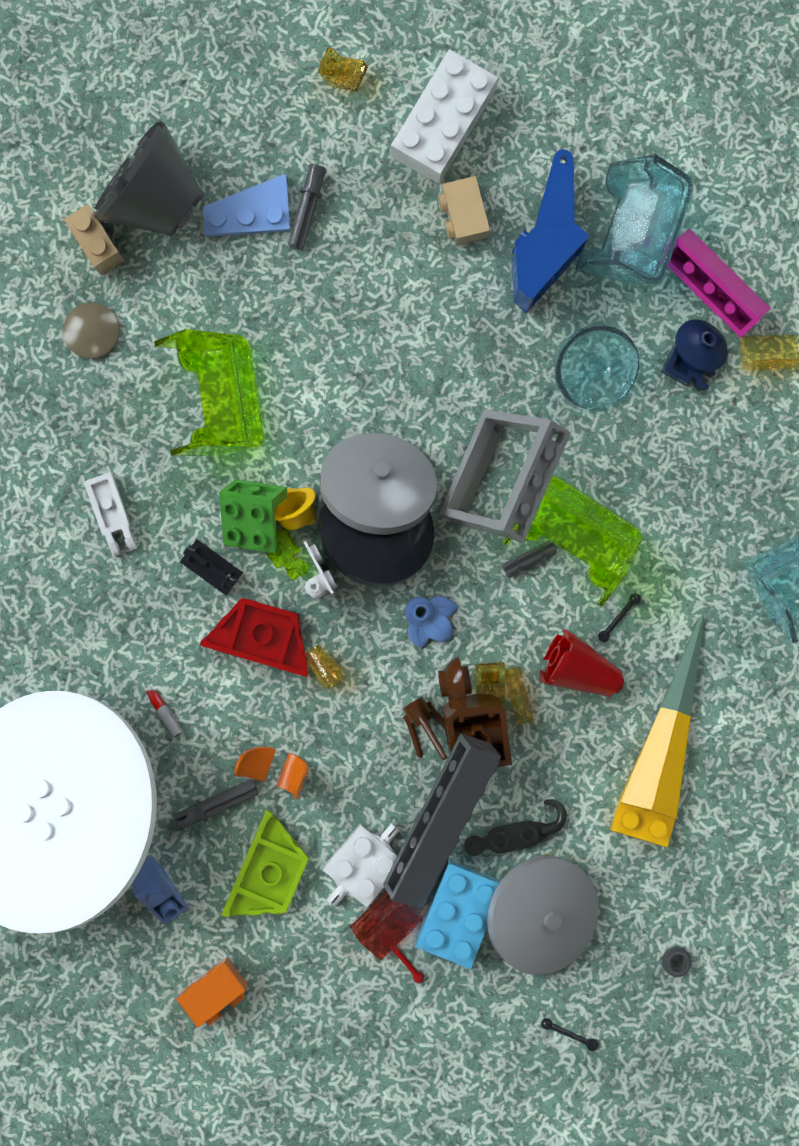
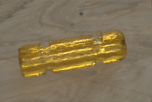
[504,667,533,724]

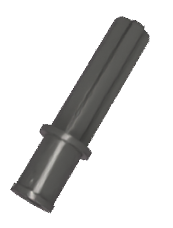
[288,164,327,250]
[173,779,259,831]

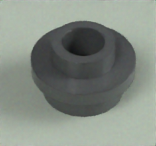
[662,946,692,977]

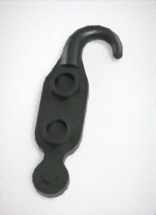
[464,799,567,856]

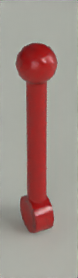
[381,933,424,984]

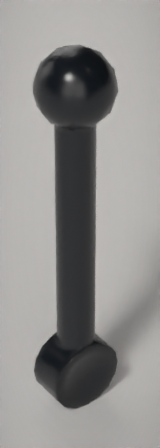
[598,593,641,642]
[541,1018,598,1051]

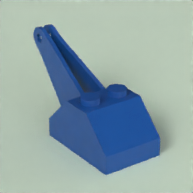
[511,149,590,313]

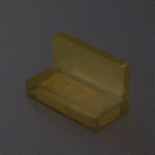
[740,335,799,370]

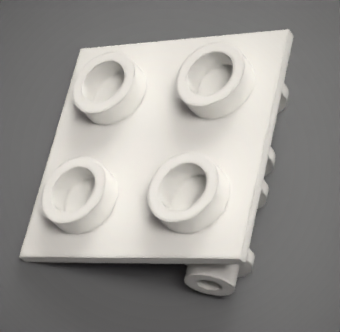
[303,540,338,598]

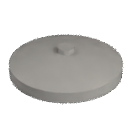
[320,433,437,535]
[487,855,599,975]

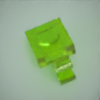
[265,528,310,581]

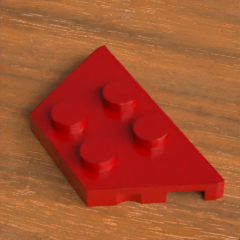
[199,598,309,677]

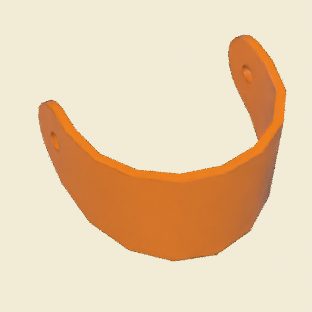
[234,747,309,800]

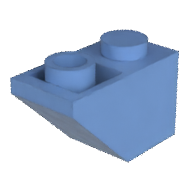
[131,855,189,925]

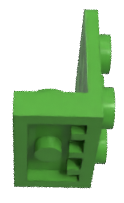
[219,479,288,553]

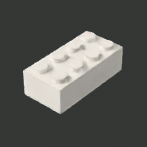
[391,49,498,184]

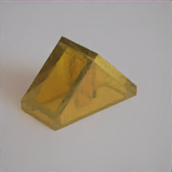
[473,662,505,707]

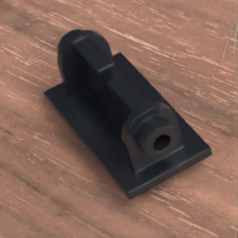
[180,539,243,596]

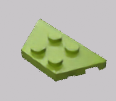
[221,809,310,917]

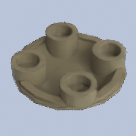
[63,303,120,359]

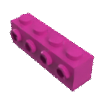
[659,228,771,338]

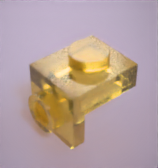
[318,47,368,92]

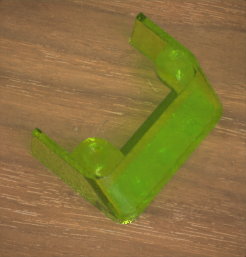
[154,329,264,457]
[503,475,643,607]

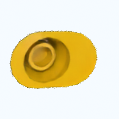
[275,488,317,531]

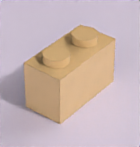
[438,176,490,246]
[64,204,125,275]

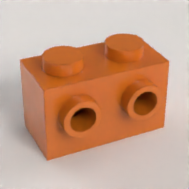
[176,957,248,1028]

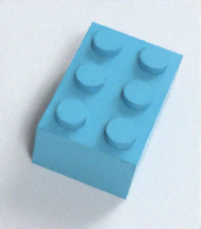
[415,859,501,969]

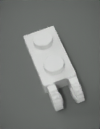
[84,472,137,557]

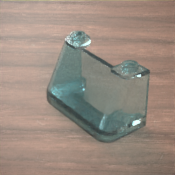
[575,154,693,284]

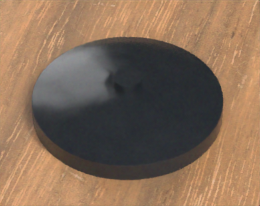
[319,504,434,587]

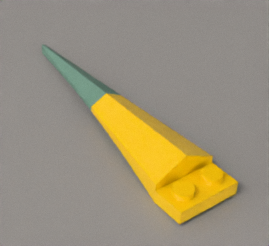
[610,615,704,847]

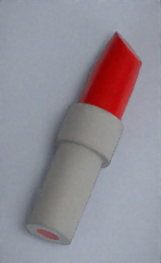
[146,690,183,738]

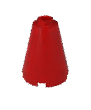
[539,629,624,697]

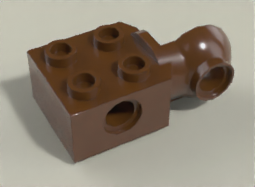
[438,657,512,767]

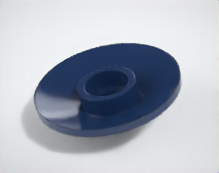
[675,319,728,372]

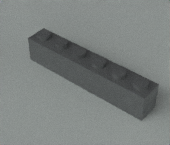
[383,733,501,908]

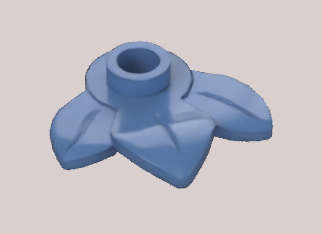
[405,596,458,648]

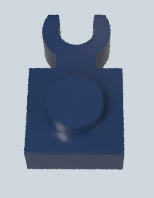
[661,346,716,390]

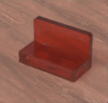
[350,891,422,960]

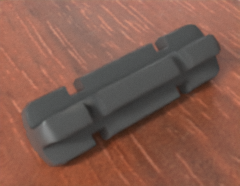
[502,540,557,578]

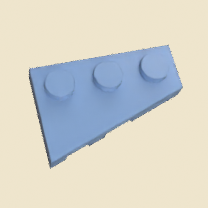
[203,174,290,237]

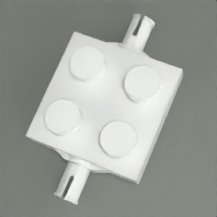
[322,823,400,907]

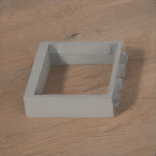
[439,409,571,543]

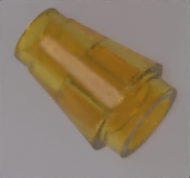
[305,645,344,690]

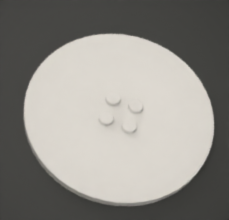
[0,691,157,934]

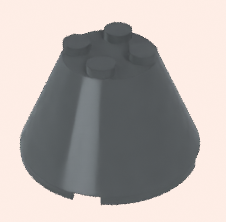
[92,119,204,237]

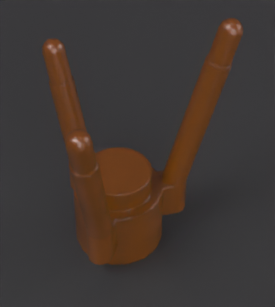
[403,697,447,760]

